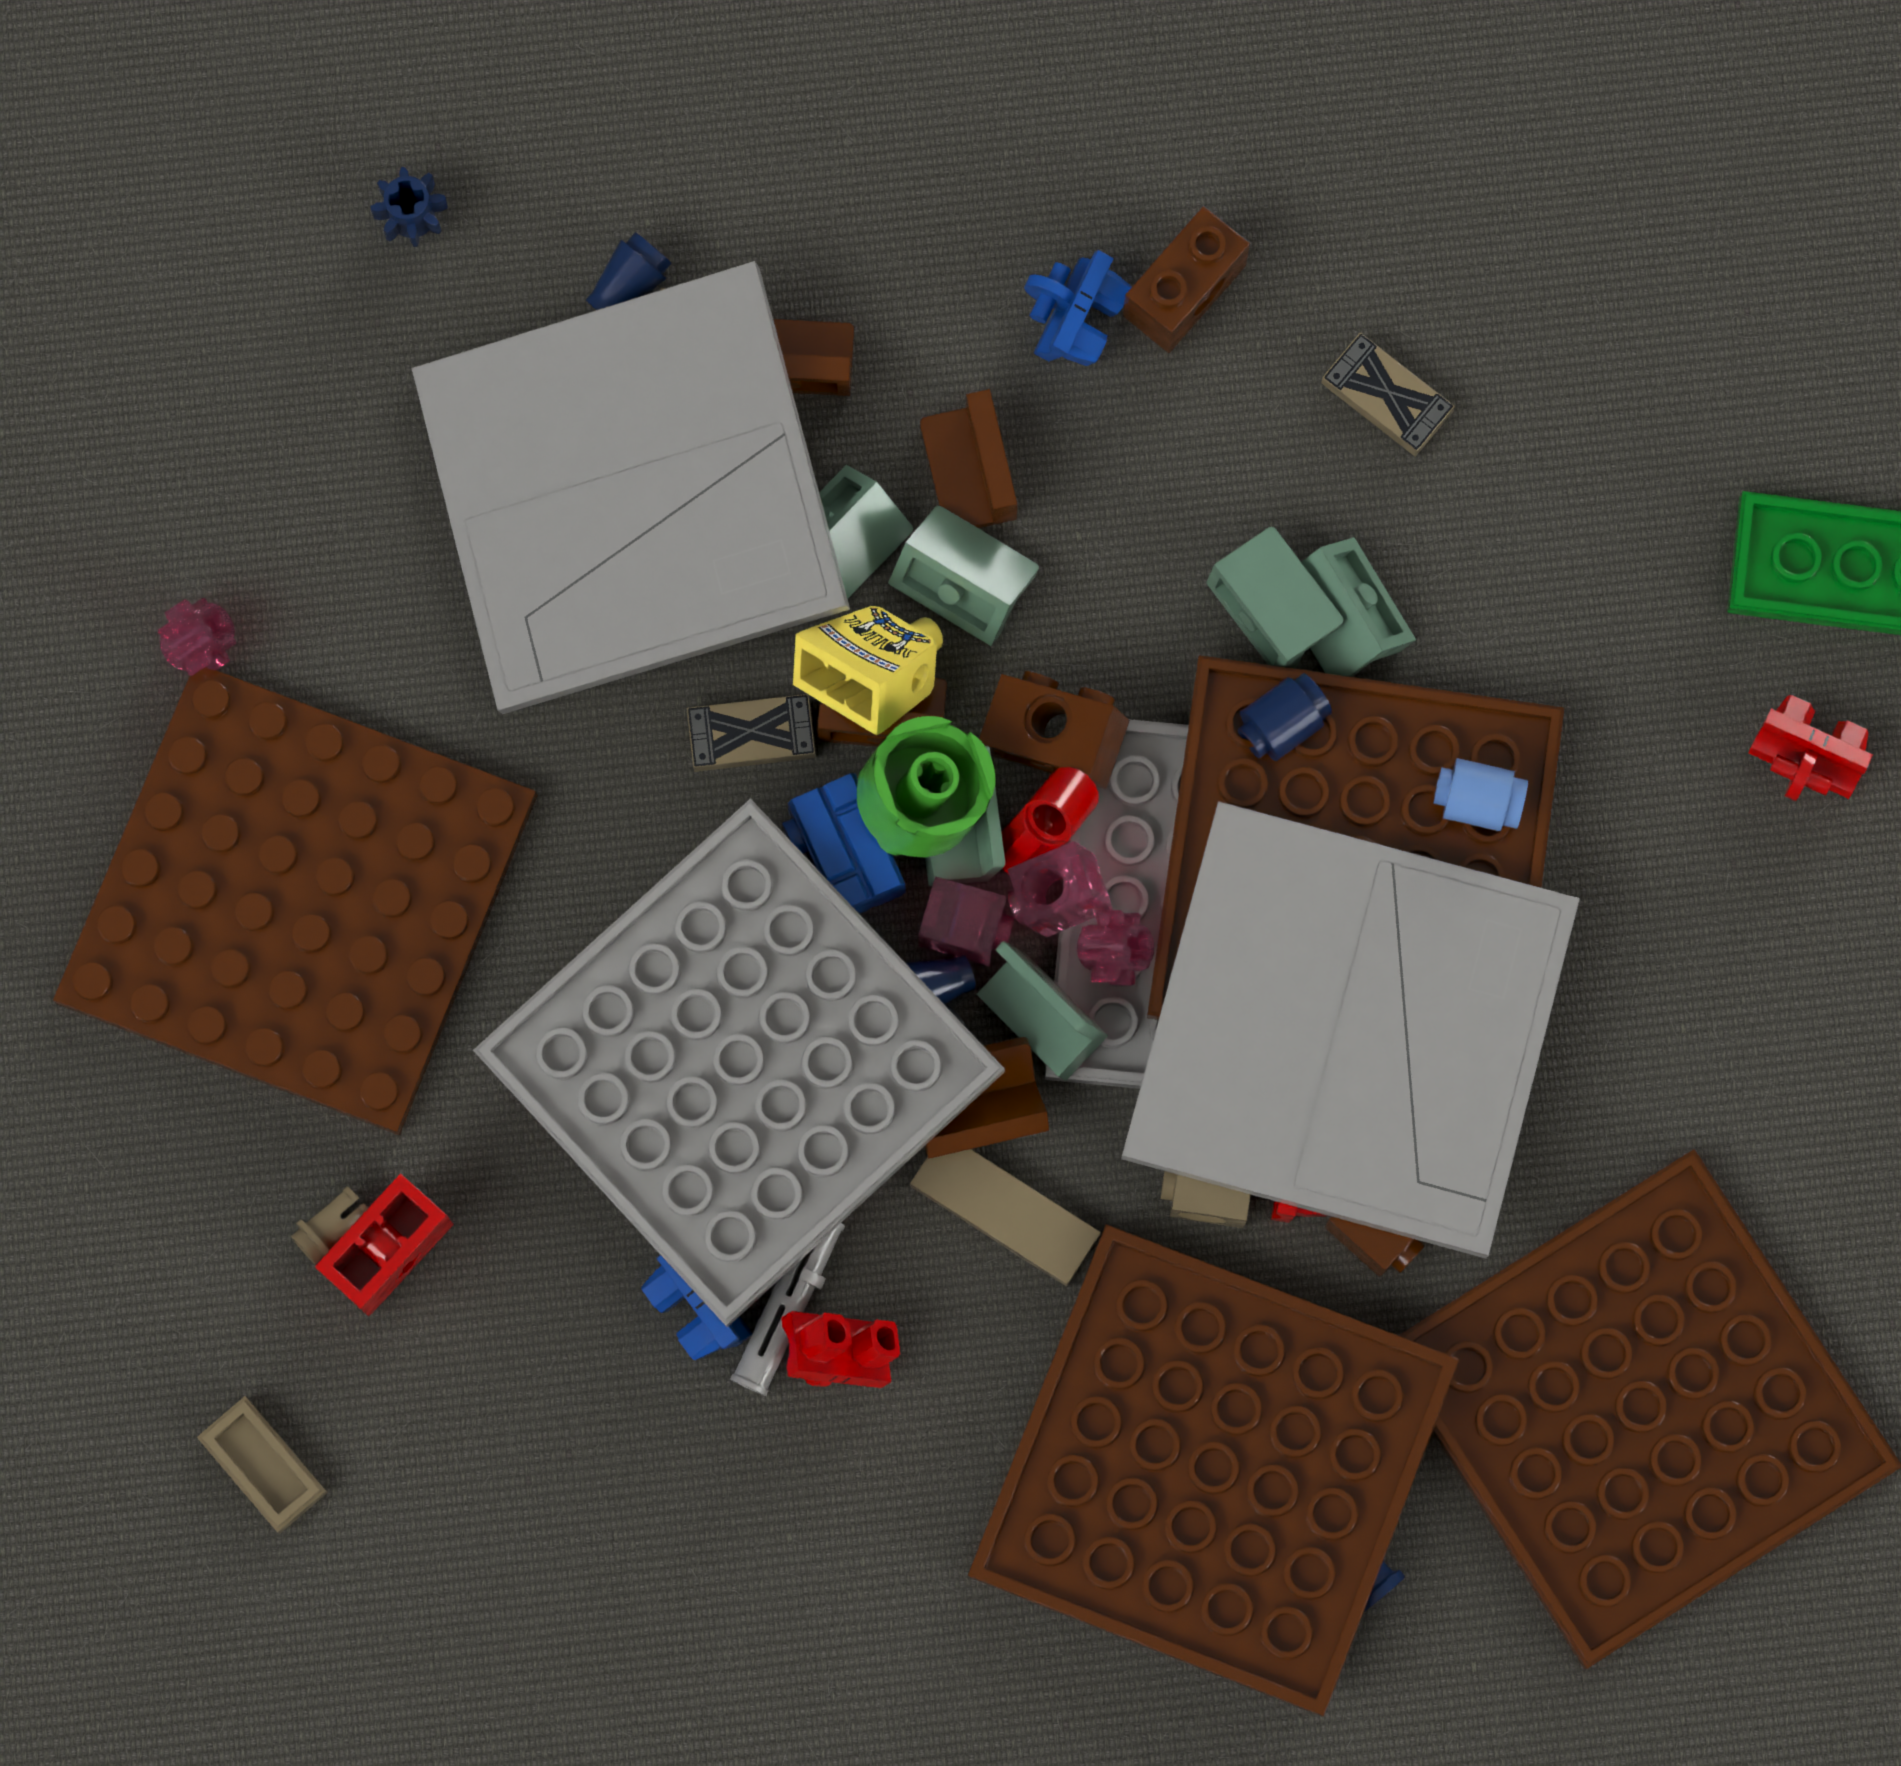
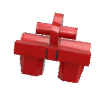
[1748,695,1873,801]
[781,1311,900,1388]

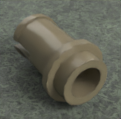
[290,1186,368,1264]

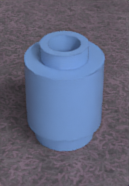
[1433,758,1528,831]

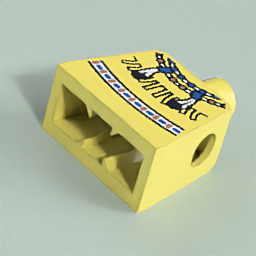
[793,606,943,736]

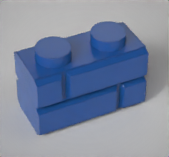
[782,773,906,914]

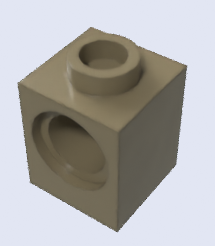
[1160,1171,1251,1228]

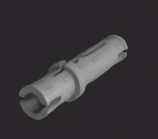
[730,1223,845,1396]

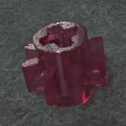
[158,598,236,676]
[1077,910,1154,985]

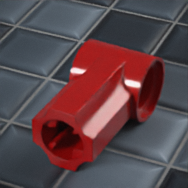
[1001,767,1099,878]

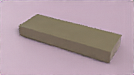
[910,1149,1101,1287]

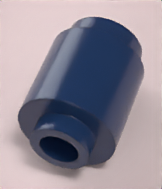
[1238,673,1332,761]

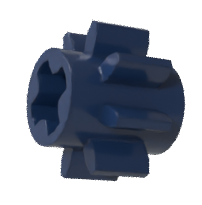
[370,167,448,247]

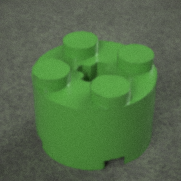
[857,716,995,857]

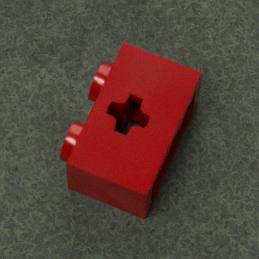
[315,1173,454,1317]

